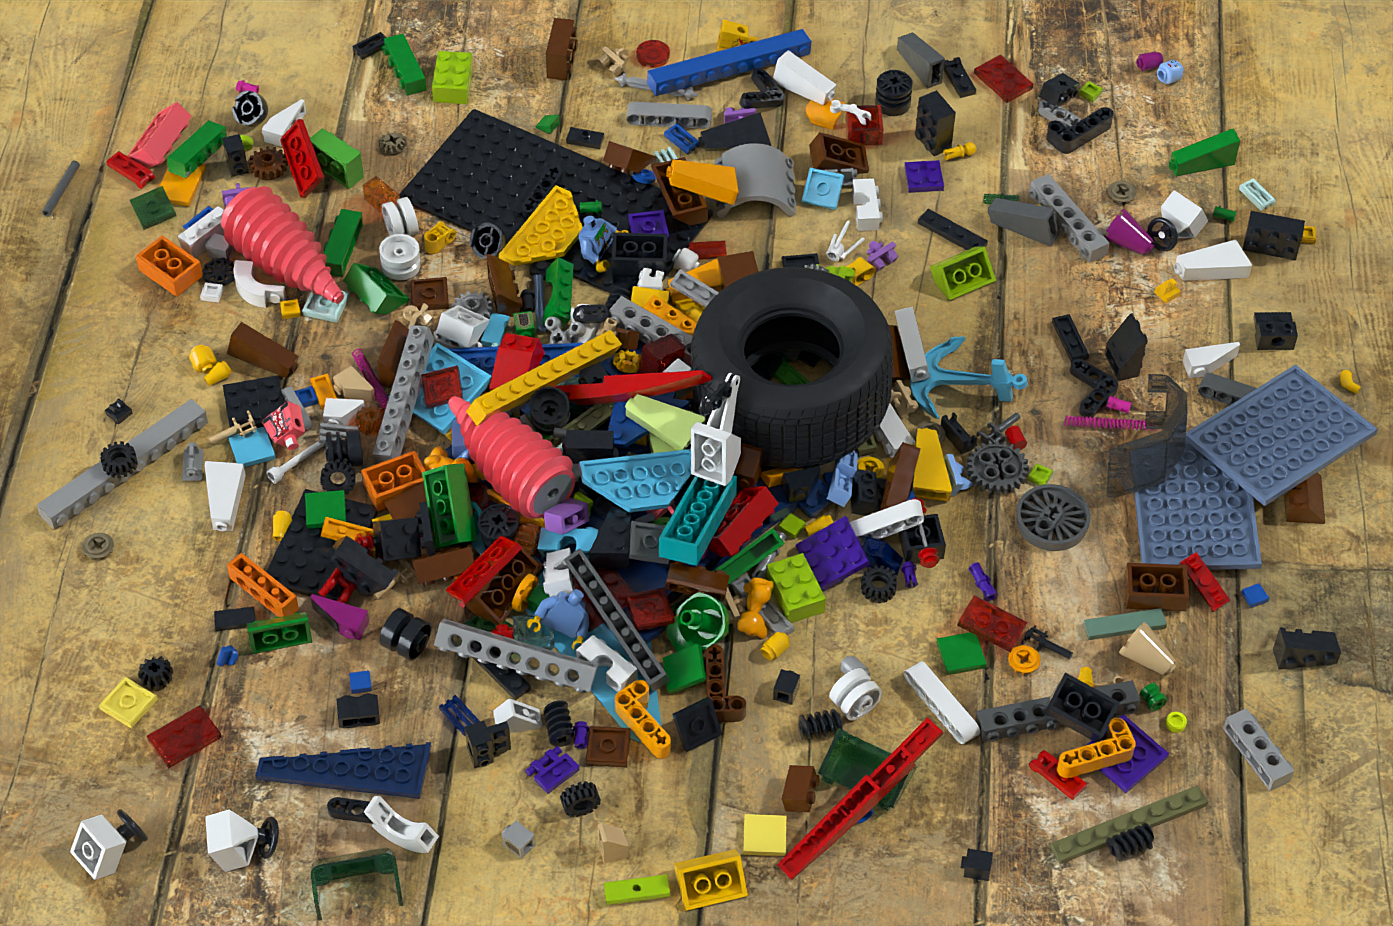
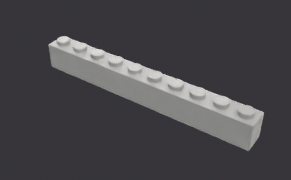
[37,399,208,530]

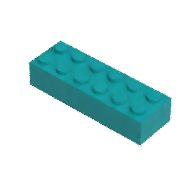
[659,476,737,566]

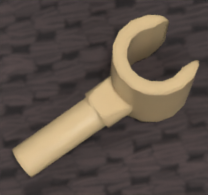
[1094,676,1123,688]

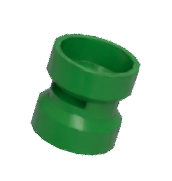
[1140,683,1168,711]

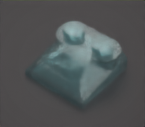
[513,615,555,650]

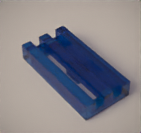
[439,695,480,736]

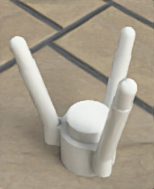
[826,221,865,262]

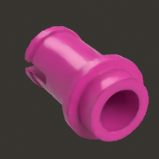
[236,80,259,93]
[1106,395,1132,414]

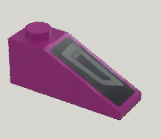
[311,594,369,640]

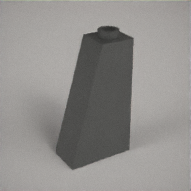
[897,32,945,89]
[988,198,1059,247]

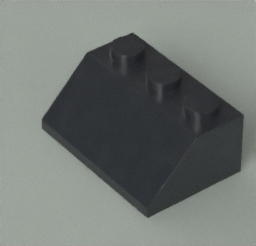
[1042,672,1120,743]

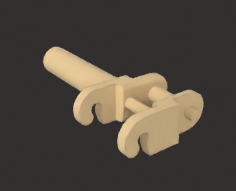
[209,410,257,444]
[372,559,416,599]

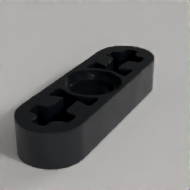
[327,797,373,824]

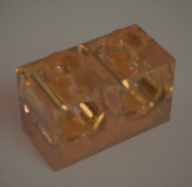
[363,176,400,214]

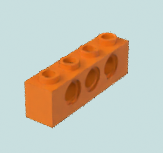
[227,553,299,617]

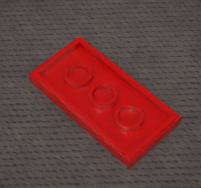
[280,119,324,198]
[446,536,522,604]

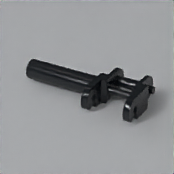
[1021,625,1073,660]

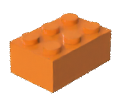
[136,235,203,297]
[361,451,425,512]

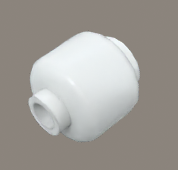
[672,248,700,272]

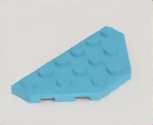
[578,449,692,512]

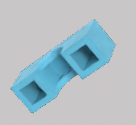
[538,527,599,559]

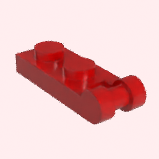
[106,151,155,189]
[1029,750,1087,800]

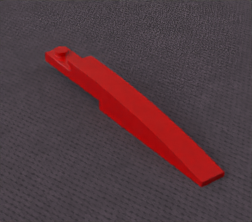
[554,370,712,406]
[777,717,944,880]

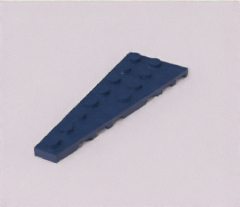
[255,742,432,799]

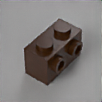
[782,765,820,812]

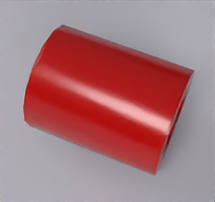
[1005,425,1027,450]

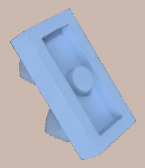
[944,454,974,496]

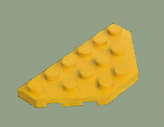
[498,185,583,266]

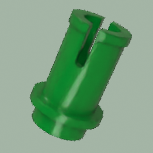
[580,200,602,214]
[1213,205,1237,222]

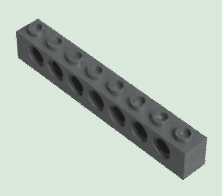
[563,549,670,692]
[975,680,1141,742]

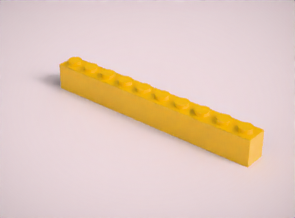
[466,330,622,426]

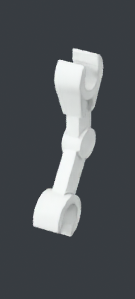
[830,100,871,125]

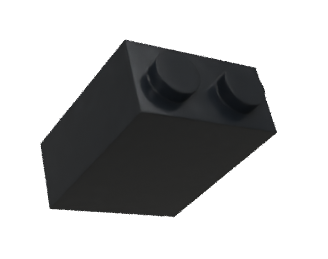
[562,430,614,464]

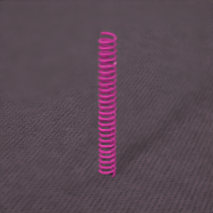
[352,349,389,414]
[1064,415,1159,431]

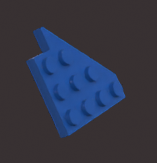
[608,391,690,448]

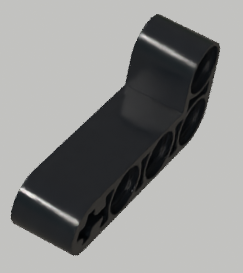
[1046,107,1114,154]

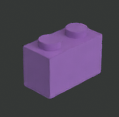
[544,498,589,535]

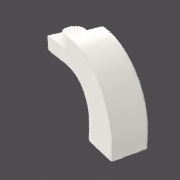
[234,260,286,308]
[364,796,439,853]

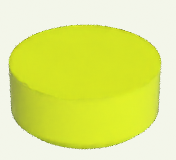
[1165,712,1187,733]

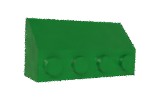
[422,464,477,549]

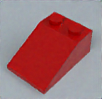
[489,333,545,391]

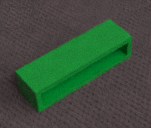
[382,33,426,96]
[167,120,227,178]
[323,209,363,277]
[712,528,785,586]

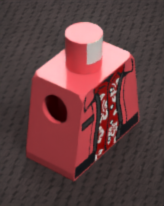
[262,401,305,450]

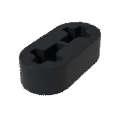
[573,304,609,324]

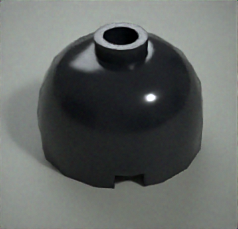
[232,91,268,126]
[470,223,507,259]

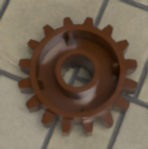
[248,146,288,180]

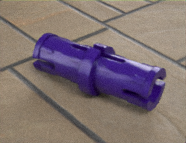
[968,562,998,601]

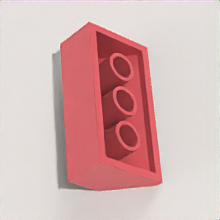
[128,102,192,168]

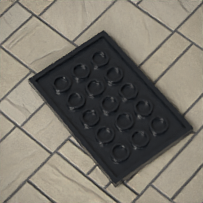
[266,489,378,601]

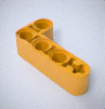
[615,680,671,759]
[1057,718,1136,778]

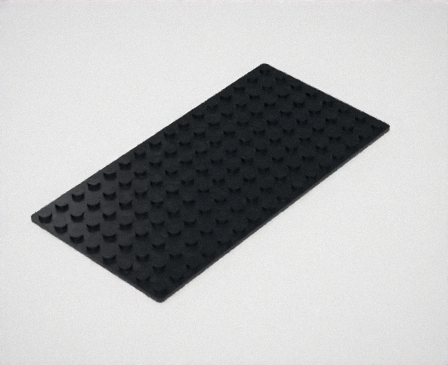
[399,109,713,293]

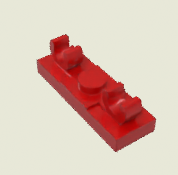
[1179,552,1230,612]

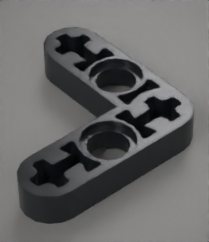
[739,68,785,109]
[1070,359,1118,418]

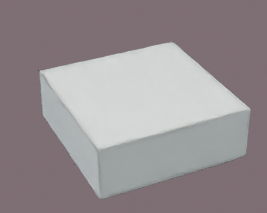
[200,282,224,303]

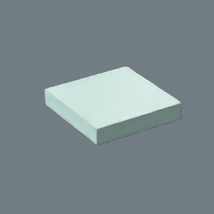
[302,290,350,323]

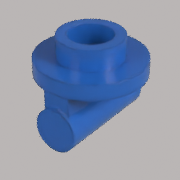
[217,645,238,667]

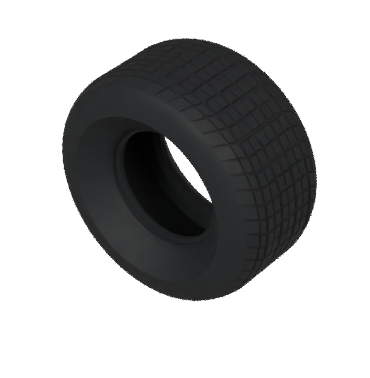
[691,267,893,469]

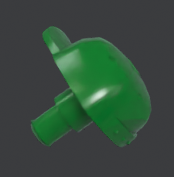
[666,592,729,652]

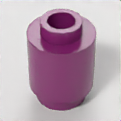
[1136,51,1163,71]

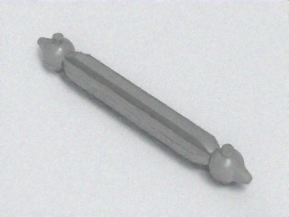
[615,73,698,101]

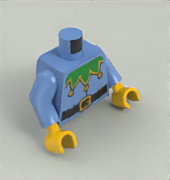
[578,216,629,273]

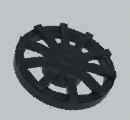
[202,258,235,286]

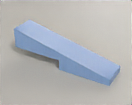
[827,451,858,507]

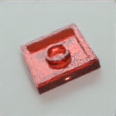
[421,365,463,409]
[625,587,675,631]

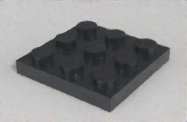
[223,375,284,431]

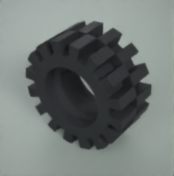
[100,441,138,478]
[320,459,356,495]
[861,565,897,603]
[560,781,601,817]

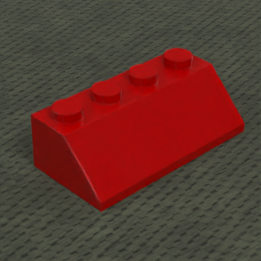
[707,486,779,557]

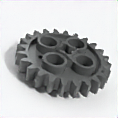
[966,440,1029,495]

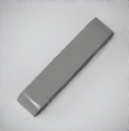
[626,102,712,129]

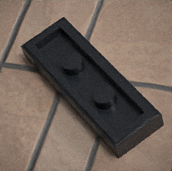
[1052,314,1089,362]

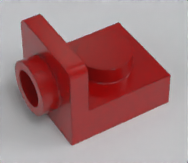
[491,624,514,655]

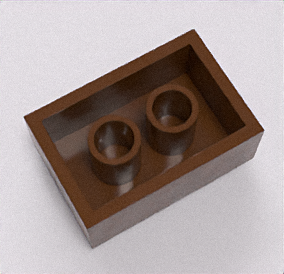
[546,18,578,80]
[1124,563,1189,611]

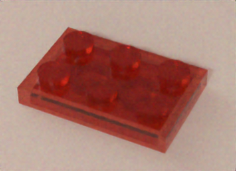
[974,54,1034,103]
[957,595,1028,653]
[146,705,222,769]

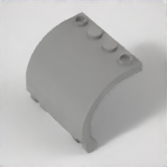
[715,144,796,218]

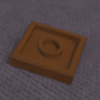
[410,277,449,311]
[586,726,631,768]

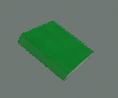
[305,490,346,529]
[936,631,987,675]
[662,643,706,694]

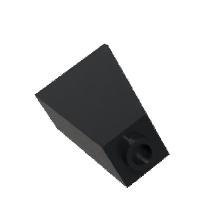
[698,112,771,151]

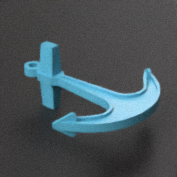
[910,336,1028,420]

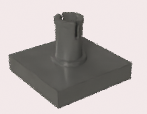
[629,521,669,564]

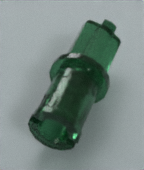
[983,193,1019,204]

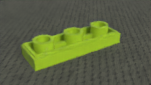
[604,874,670,905]

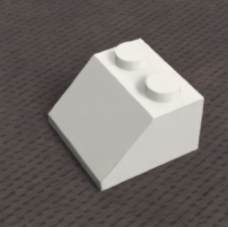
[436,305,490,348]

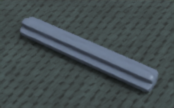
[533,274,547,334]

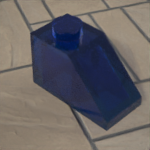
[863,537,903,576]

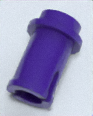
[901,561,918,588]
[573,721,589,749]

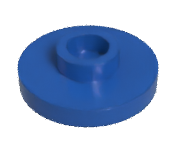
[633,169,656,184]

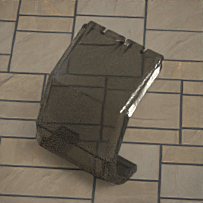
[1106,374,1188,498]

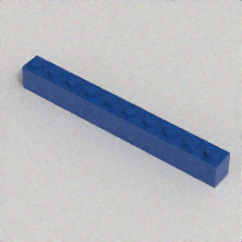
[647,29,812,96]

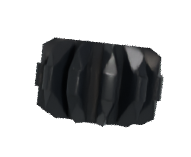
[138,656,174,691]

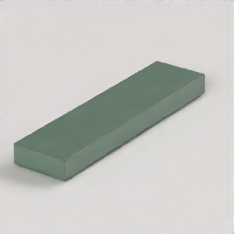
[1084,608,1167,640]

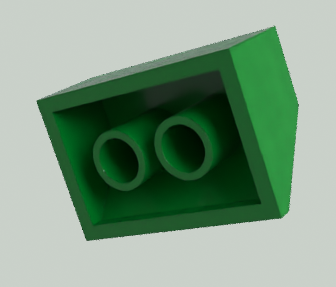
[343,263,409,315]
[247,612,313,654]

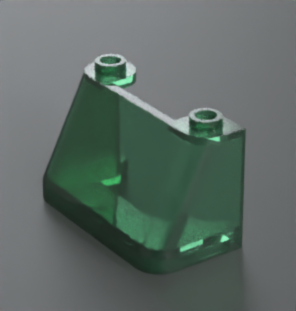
[818,728,918,811]

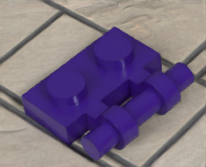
[525,746,580,794]

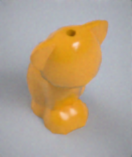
[423,446,478,483]
[737,578,774,639]

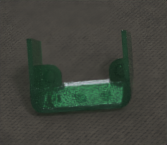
[311,848,403,921]

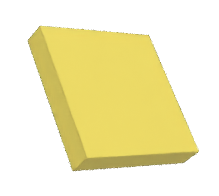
[99,677,158,729]
[743,814,787,856]

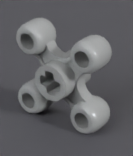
[545,316,586,344]

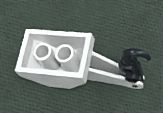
[691,373,741,486]

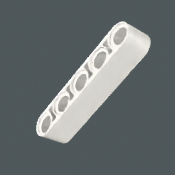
[850,499,924,546]
[904,661,980,744]

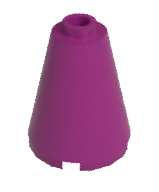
[1103,208,1155,255]

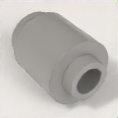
[840,655,871,676]

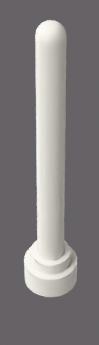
[266,436,336,484]

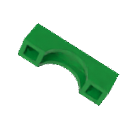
[543,257,573,328]

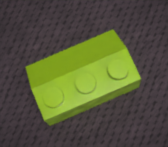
[929,247,996,300]

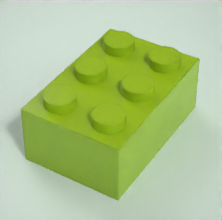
[432,51,473,104]
[766,553,826,623]

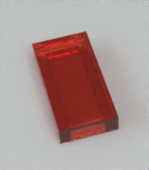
[689,240,727,260]

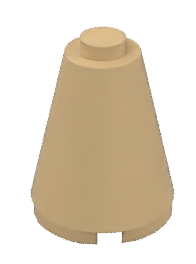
[1119,622,1176,676]

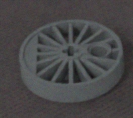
[1016,484,1091,551]

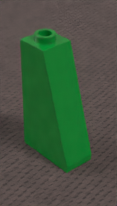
[1169,128,1240,177]

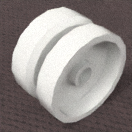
[382,197,419,236]
[379,234,421,280]
[829,668,882,720]

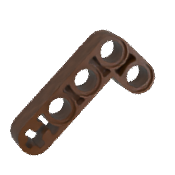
[705,644,746,722]

